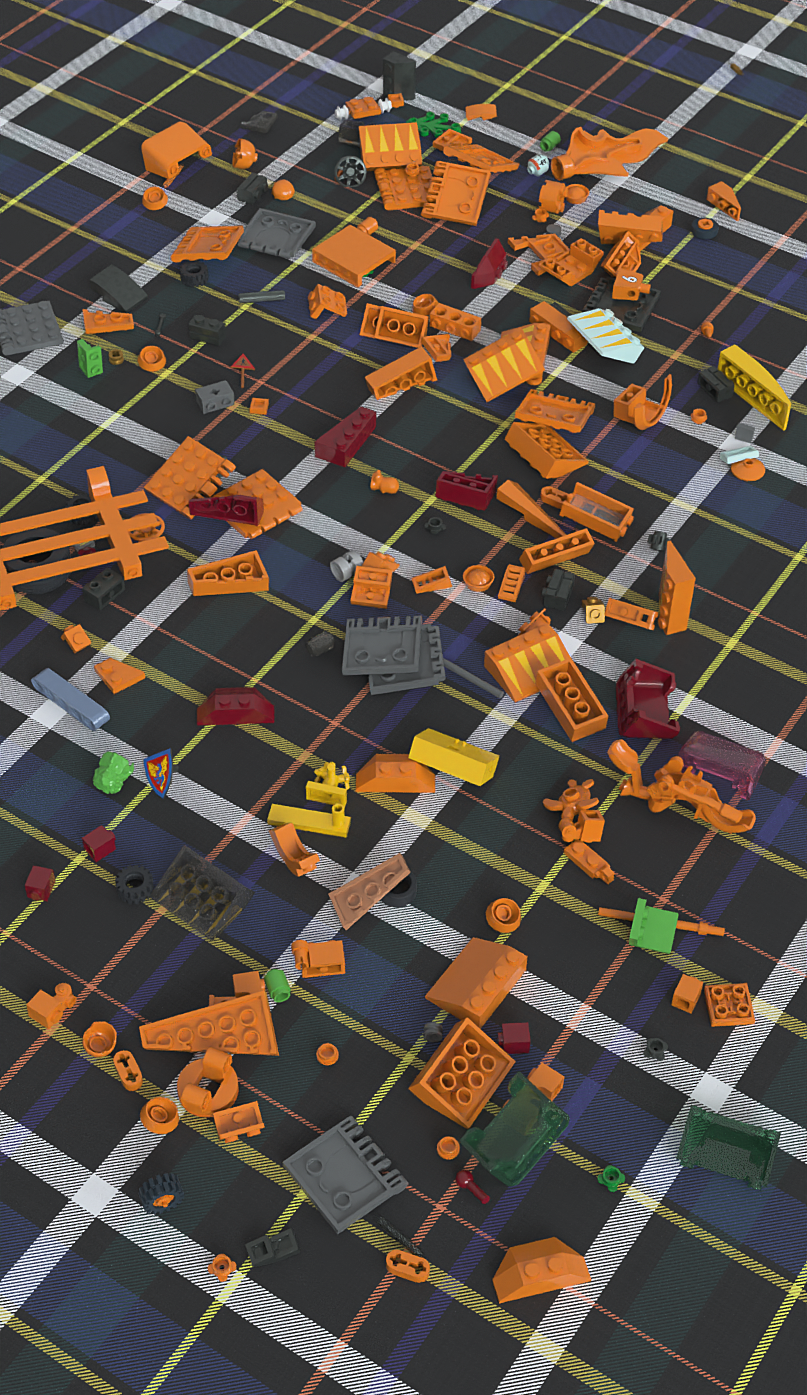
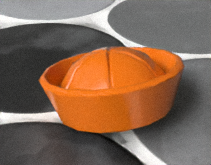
[565,184,589,204]
[142,187,168,210]
[412,294,438,316]
[137,346,166,372]
[463,565,494,592]
[486,898,521,933]
[140,1097,179,1134]

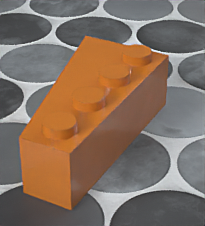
[365,346,437,400]
[187,550,269,596]

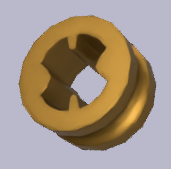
[109,349,124,365]

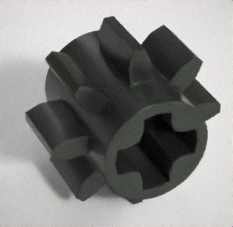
[647,531,670,551]

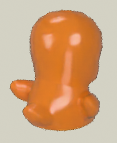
[370,470,399,494]

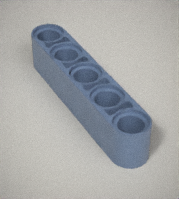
[31,668,110,731]

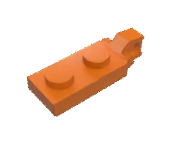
[564,839,615,884]

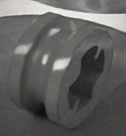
[423,1022,443,1042]

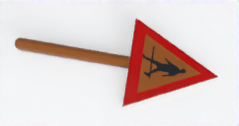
[231,353,255,388]

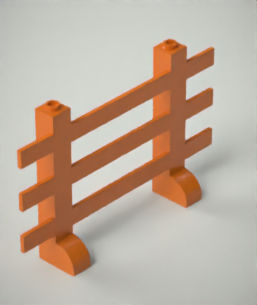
[0,466,169,611]

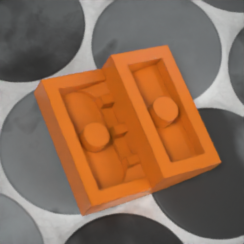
[350,566,393,609]

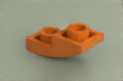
[466,104,497,121]

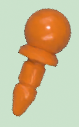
[701,322,714,338]

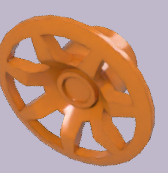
[128,513,165,542]

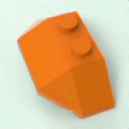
[601,231,641,278]
[356,754,435,793]
[492,1237,591,1303]

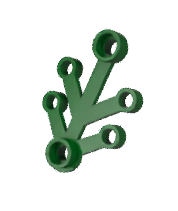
[406,111,461,138]

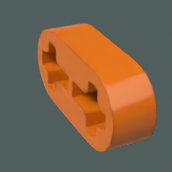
[540,486,569,509]
[113,1050,143,1091]
[386,1250,430,1283]

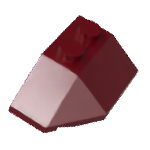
[471,238,508,289]
[197,687,274,725]

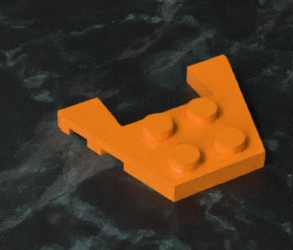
[508,234,570,276]

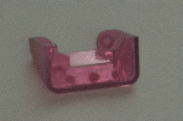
[678,731,766,800]

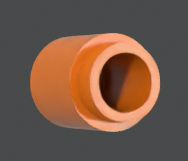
[357,217,378,235]

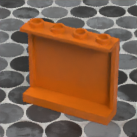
[312,225,396,288]

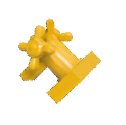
[306,762,350,808]

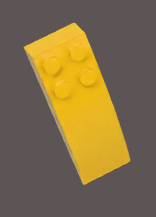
[718,345,791,431]

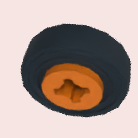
[691,217,719,239]

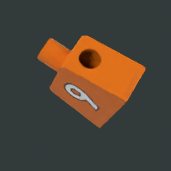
[612,268,651,300]

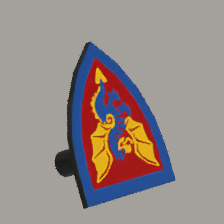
[143,749,179,798]

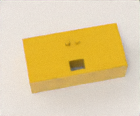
[408,728,499,786]

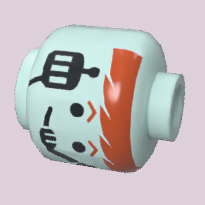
[527,154,550,176]

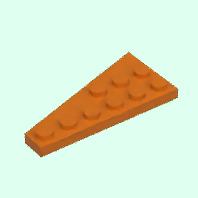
[139,990,279,1056]

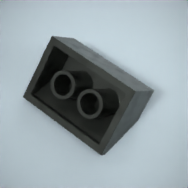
[383,51,416,100]

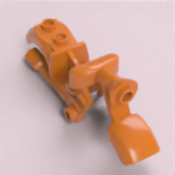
[607,739,756,834]

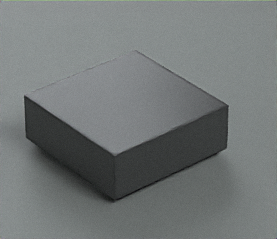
[735,423,755,444]

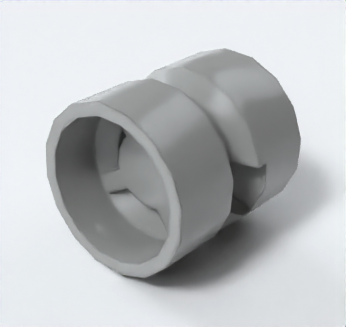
[330,550,364,582]

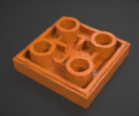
[704,983,755,1027]

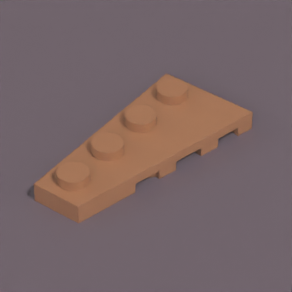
[328,853,410,930]

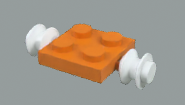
[335,97,392,121]

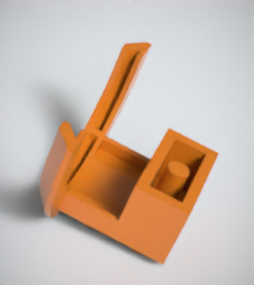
[614,374,672,430]

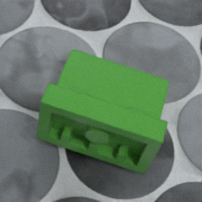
[629,898,679,954]

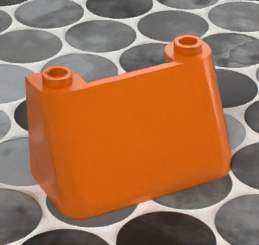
[141,121,212,179]

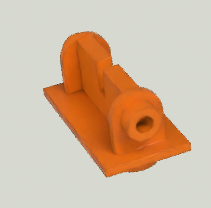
[518,609,551,636]

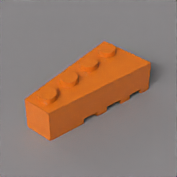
[598,210,663,244]

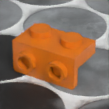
[213,1101,265,1143]

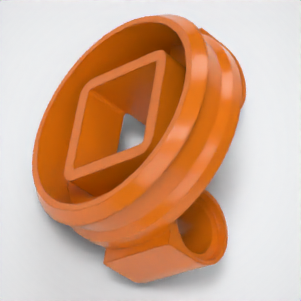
[177,1047,239,1117]

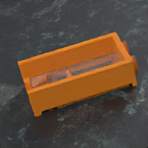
[560,482,634,542]

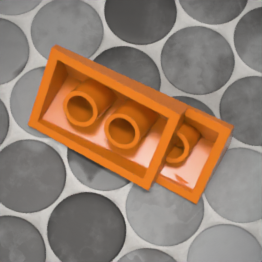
[360,303,429,348]

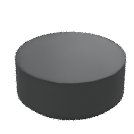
[546,224,561,237]

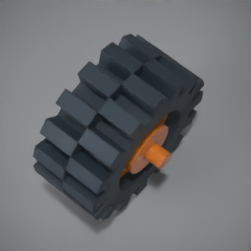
[138,1173,184,1215]

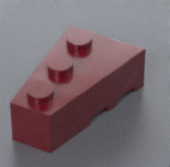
[435,471,498,511]

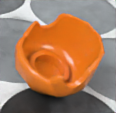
[272,179,295,200]
[82,1021,117,1058]

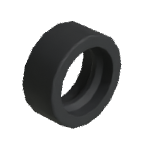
[380,871,417,908]

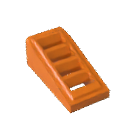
[498,564,525,602]
[411,566,452,593]

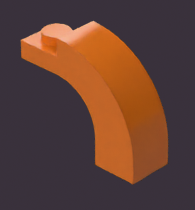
[269,823,320,877]

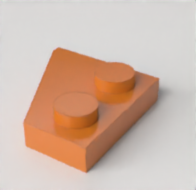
[433,129,472,151]
[421,334,451,362]
[94,658,145,694]

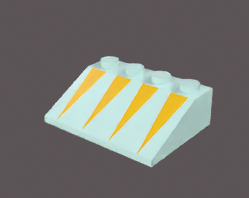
[567,309,644,364]

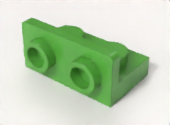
[77,339,103,378]

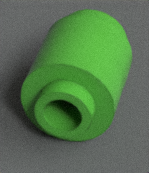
[540,131,561,152]
[264,969,291,1002]

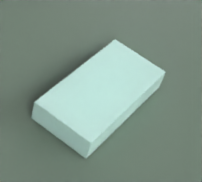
[720,446,759,464]

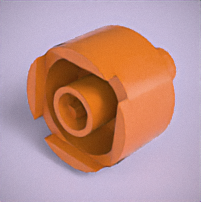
[539,180,568,214]

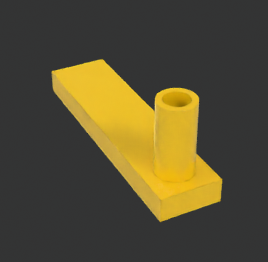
[267,803,351,837]

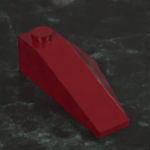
[189,495,264,526]

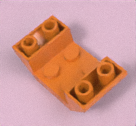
[539,238,604,286]

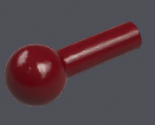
[455,1170,490,1204]

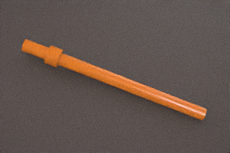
[598,907,725,936]

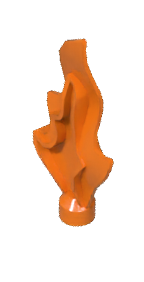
[551,127,669,181]

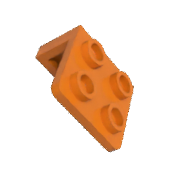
[308,284,347,319]

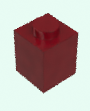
[82,825,116,862]
[25,866,56,901]
[497,1022,531,1054]

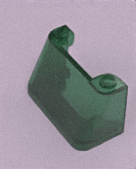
[459,1071,570,1187]
[676,1105,781,1191]

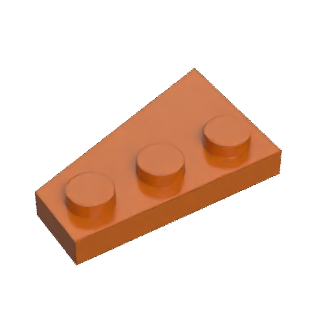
[83,309,134,334]

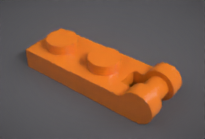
[604,598,659,630]

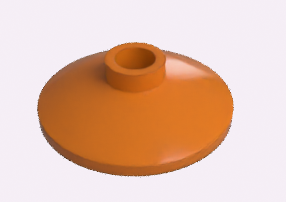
[731,458,765,481]

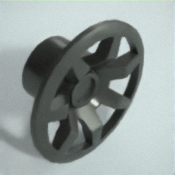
[334,156,367,187]

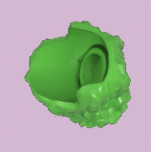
[93,751,134,794]

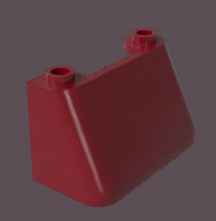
[616,659,680,739]

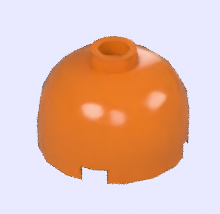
[232,138,258,169]

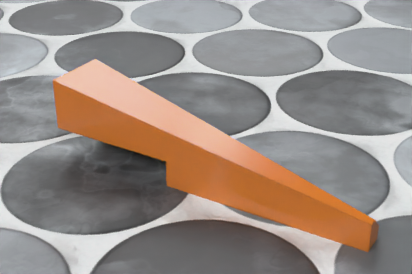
[497,480,567,538]

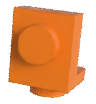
[61,624,91,654]

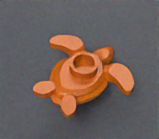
[543,779,599,821]

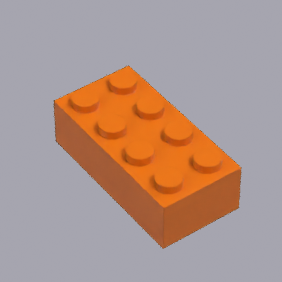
[535,658,608,742]

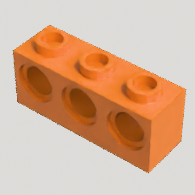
[430,303,481,341]

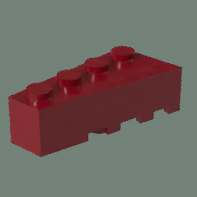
[314,406,376,467]

